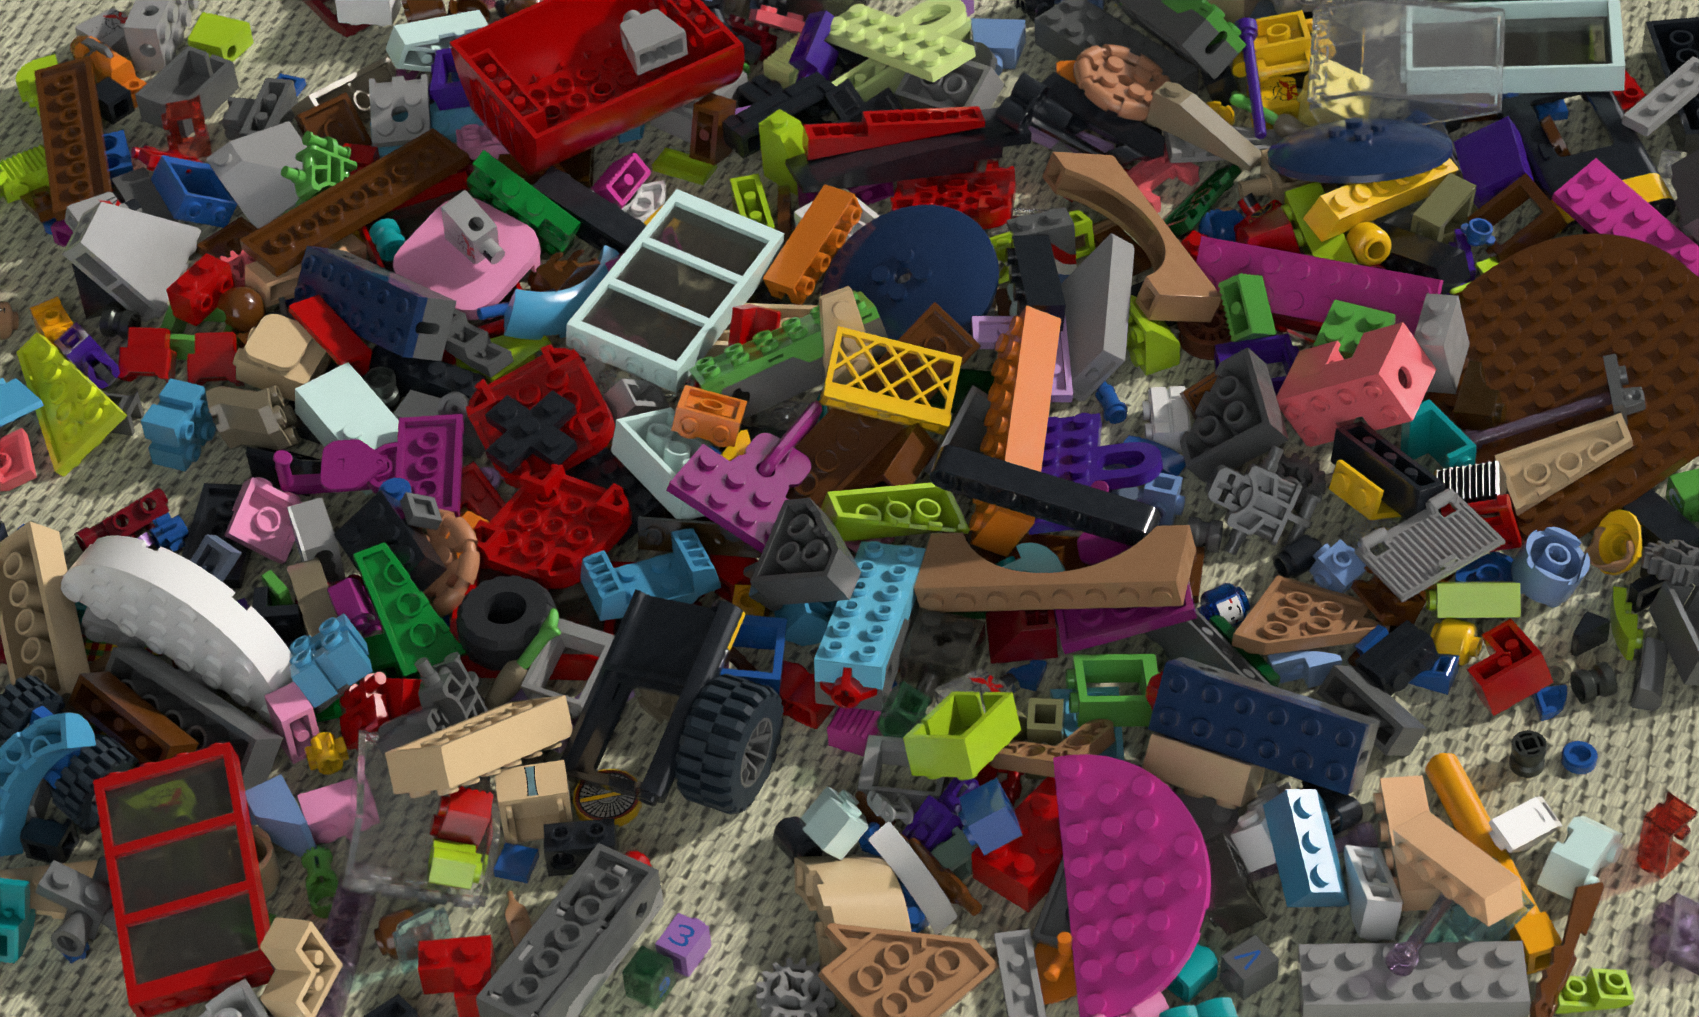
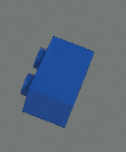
[958,778,1022,855]

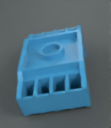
[580,529,721,621]

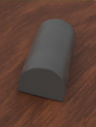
[1630,637,1668,711]

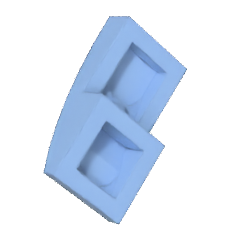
[1267,651,1342,688]

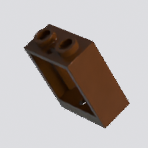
[1467,173,1568,262]

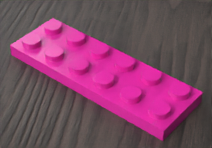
[1552,158,1699,277]

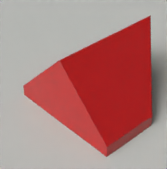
[1241,204,1301,254]

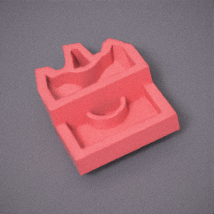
[0,428,37,492]

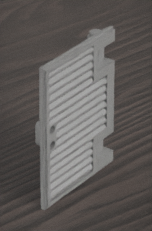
[1354,488,1506,602]

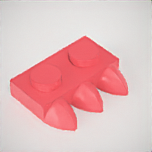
[748,5,805,34]

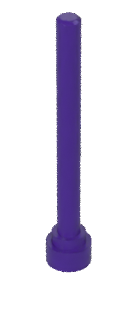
[1234,17,1267,139]

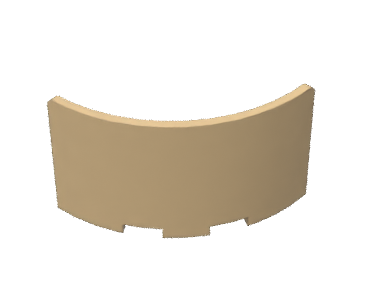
[794,854,911,971]

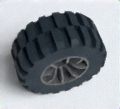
[675,674,784,815]

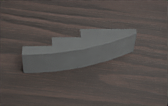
[445,309,514,377]

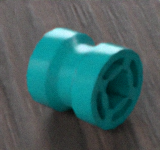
[369,218,406,261]

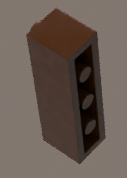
[68,671,199,764]

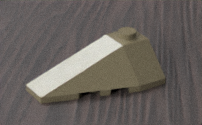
[291,56,396,123]
[1146,81,1261,171]

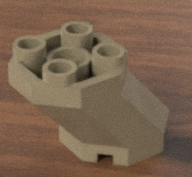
[206,385,301,450]

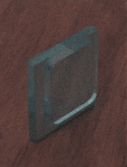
[392,907,453,975]

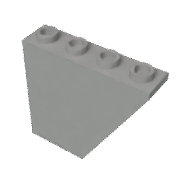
[62,202,201,322]
[1061,233,1134,402]

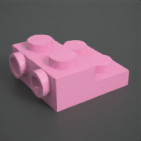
[224,477,303,564]

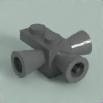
[35,856,144,957]

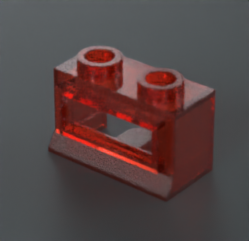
[161,95,212,158]
[1636,792,1698,879]

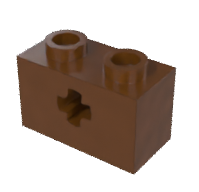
[689,93,736,166]

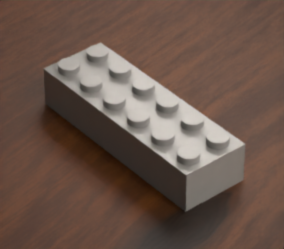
[1297,941,1530,1017]

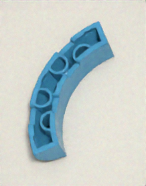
[504,245,620,340]
[0,713,96,857]

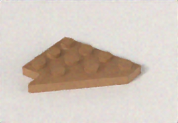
[1232,575,1390,655]
[818,923,999,1017]

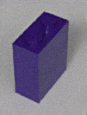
[1453,116,1534,209]

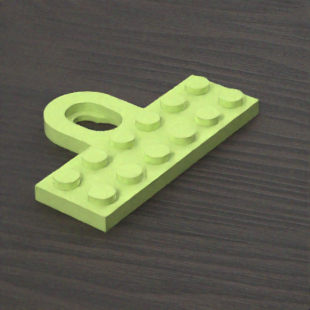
[824,0,976,83]

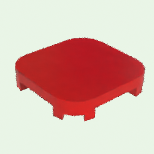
[890,159,1016,229]
[465,344,615,489]
[474,464,632,589]

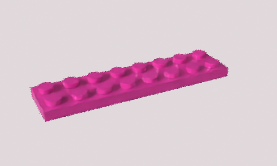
[1196,236,1443,337]

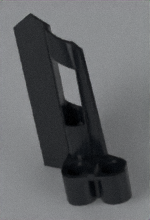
[994,72,1165,167]

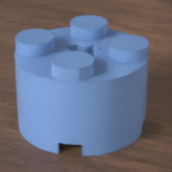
[1511,527,1590,608]

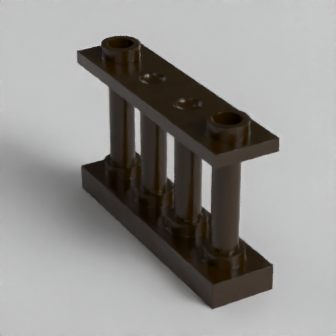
[638,510,762,558]

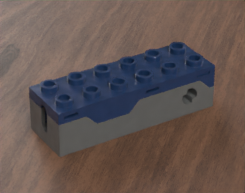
[292,245,457,361]
[1145,657,1380,795]

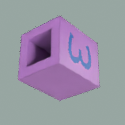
[655,913,711,977]

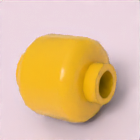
[1346,222,1392,267]
[1430,618,1483,666]

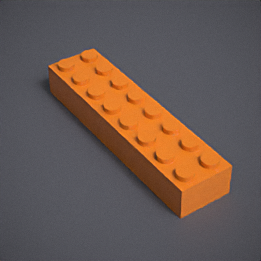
[969,306,1061,557]

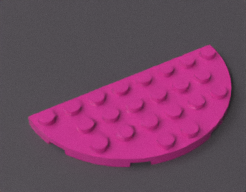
[1053,754,1211,1017]

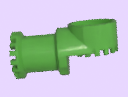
[301,846,343,918]

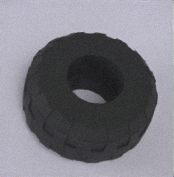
[456,575,556,671]

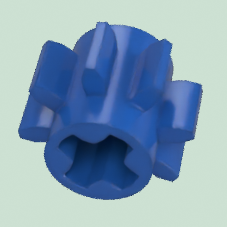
[149,513,189,552]

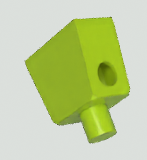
[188,12,254,62]

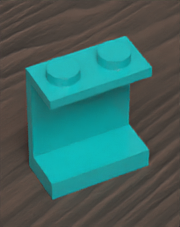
[1400,399,1477,469]

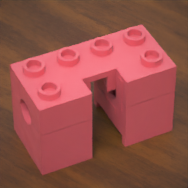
[1276,322,1437,447]

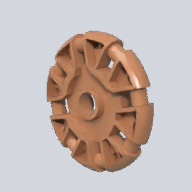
[1073,44,1172,121]
[419,509,480,618]

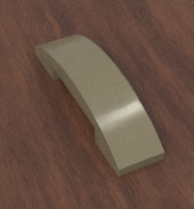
[287,558,337,637]

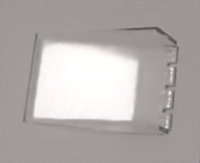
[1307,0,1505,125]
[342,730,500,910]

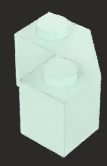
[801,786,869,860]
[1537,816,1623,901]

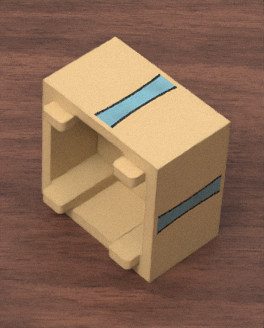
[495,760,574,845]

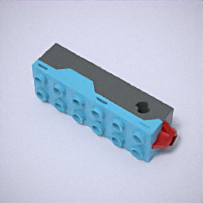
[814,541,926,712]

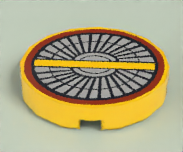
[573,769,642,827]

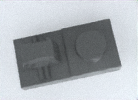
[1603,354,1646,425]

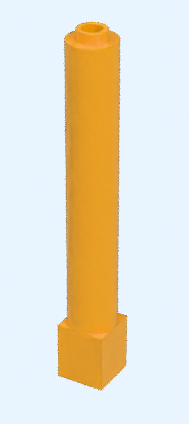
[1425,753,1562,975]

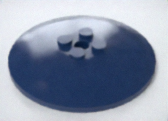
[1268,118,1453,184]
[821,205,999,362]

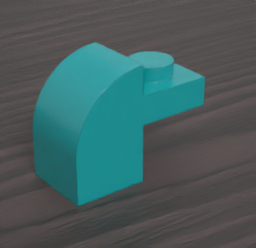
[996,543,1066,573]
[0,878,36,964]

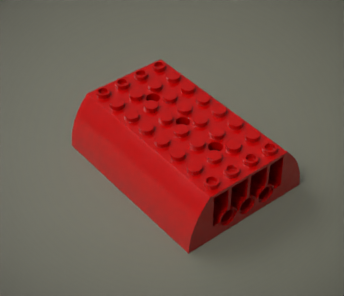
[449,0,744,176]

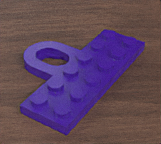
[1028,413,1163,535]

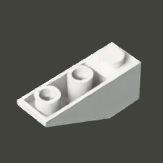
[1230,782,1291,872]
[1488,796,1563,853]

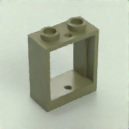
[1410,173,1477,245]

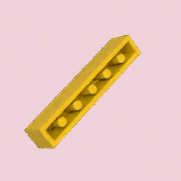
[1303,158,1459,242]

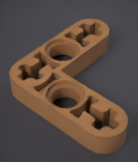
[989,719,1115,778]

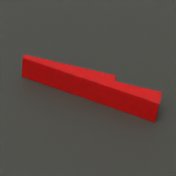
[802,106,985,160]

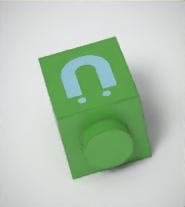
[1665,468,1699,522]

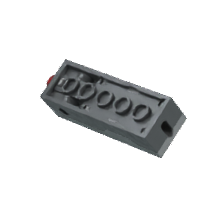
[476,843,664,1017]

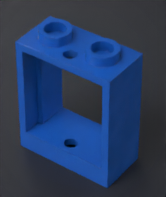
[151,155,238,228]
[719,615,787,696]

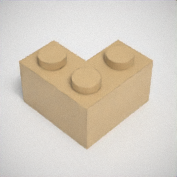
[260,917,343,1017]

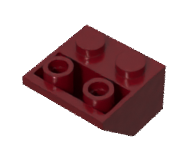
[985,609,1058,664]

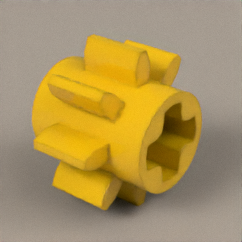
[304,732,349,775]

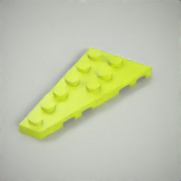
[16,332,127,477]

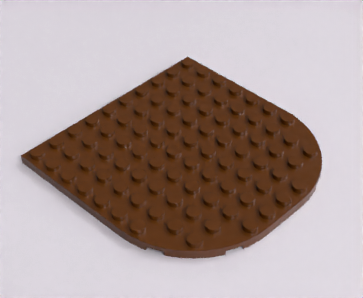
[1421,233,1699,541]

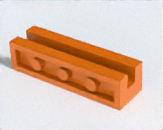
[763,184,863,305]

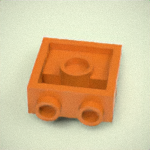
[671,385,747,447]

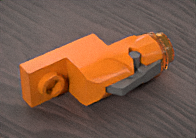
[70,35,147,109]

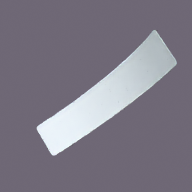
[869,822,957,935]

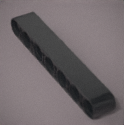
[929,445,1161,547]

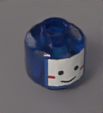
[1197,583,1250,627]

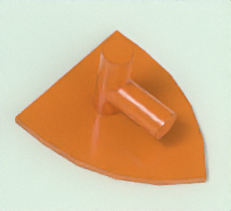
[1034,932,1077,1005]

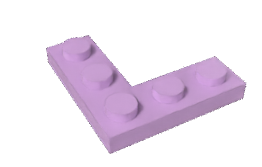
[971,316,1073,402]

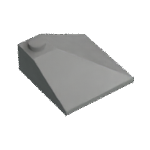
[206,121,307,229]

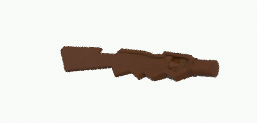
[855,791,982,916]
[1529,882,1604,1017]

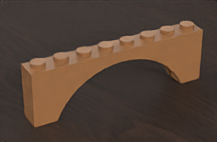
[1042,152,1221,322]
[914,525,1196,613]

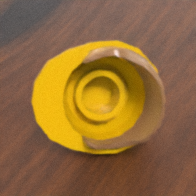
[1585,509,1642,576]

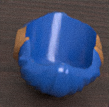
[1198,207,1245,242]

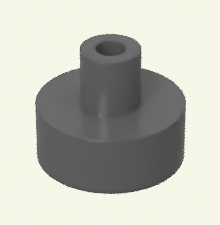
[437,392,470,421]

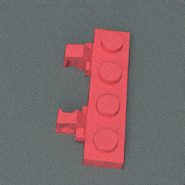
[1126,143,1200,213]

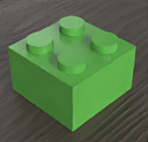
[1314,300,1395,359]

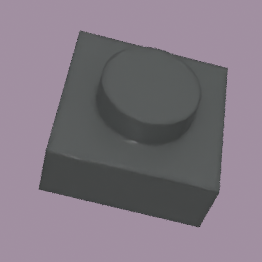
[400,492,442,530]

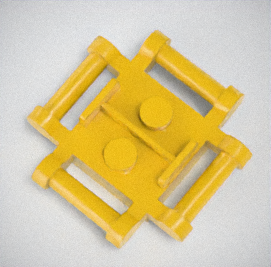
[1232,10,1337,83]

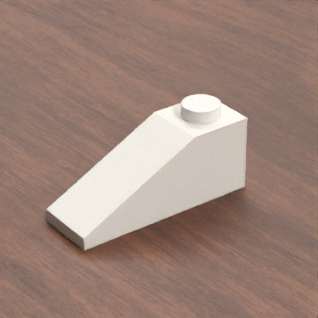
[1344,845,1403,942]

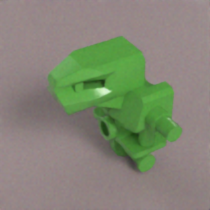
[281,131,357,215]

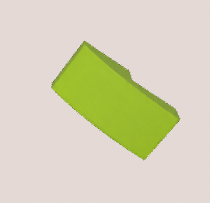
[1610,586,1644,661]
[1555,968,1635,1014]

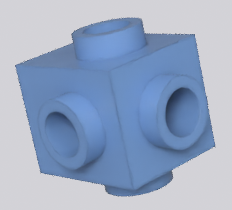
[1137,473,1186,526]
[1309,539,1366,594]

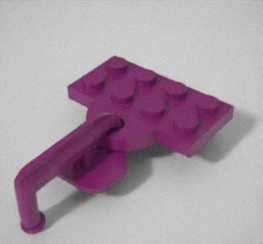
[666,400,822,553]
[273,414,464,518]
[1055,480,1197,654]

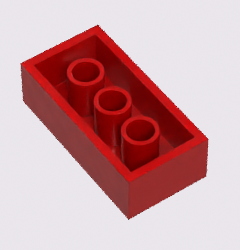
[971,776,1063,913]

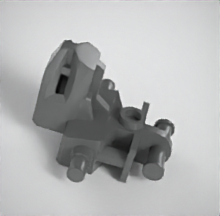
[1204,445,1321,555]
[376,652,488,754]

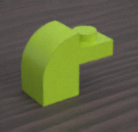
[16,54,58,116]

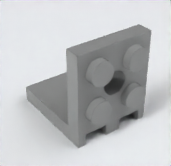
[369,74,435,148]

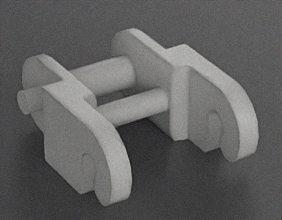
[867,790,914,825]

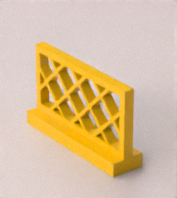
[819,326,962,435]

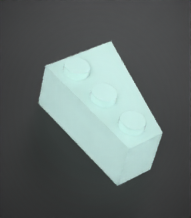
[385,10,488,74]

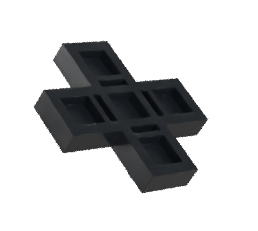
[823,78,904,123]
[485,390,578,473]

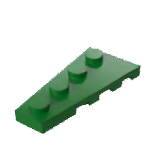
[353,542,467,679]

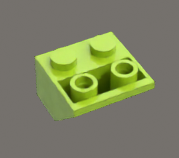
[1126,295,1180,376]

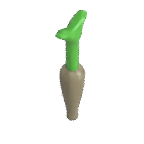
[1230,90,1308,138]
[484,608,561,711]

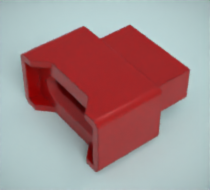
[117,327,177,383]
[187,332,244,386]

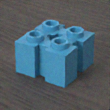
[141,378,216,472]
[289,613,372,708]

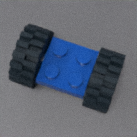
[0,675,140,828]

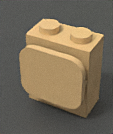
[233,314,331,401]

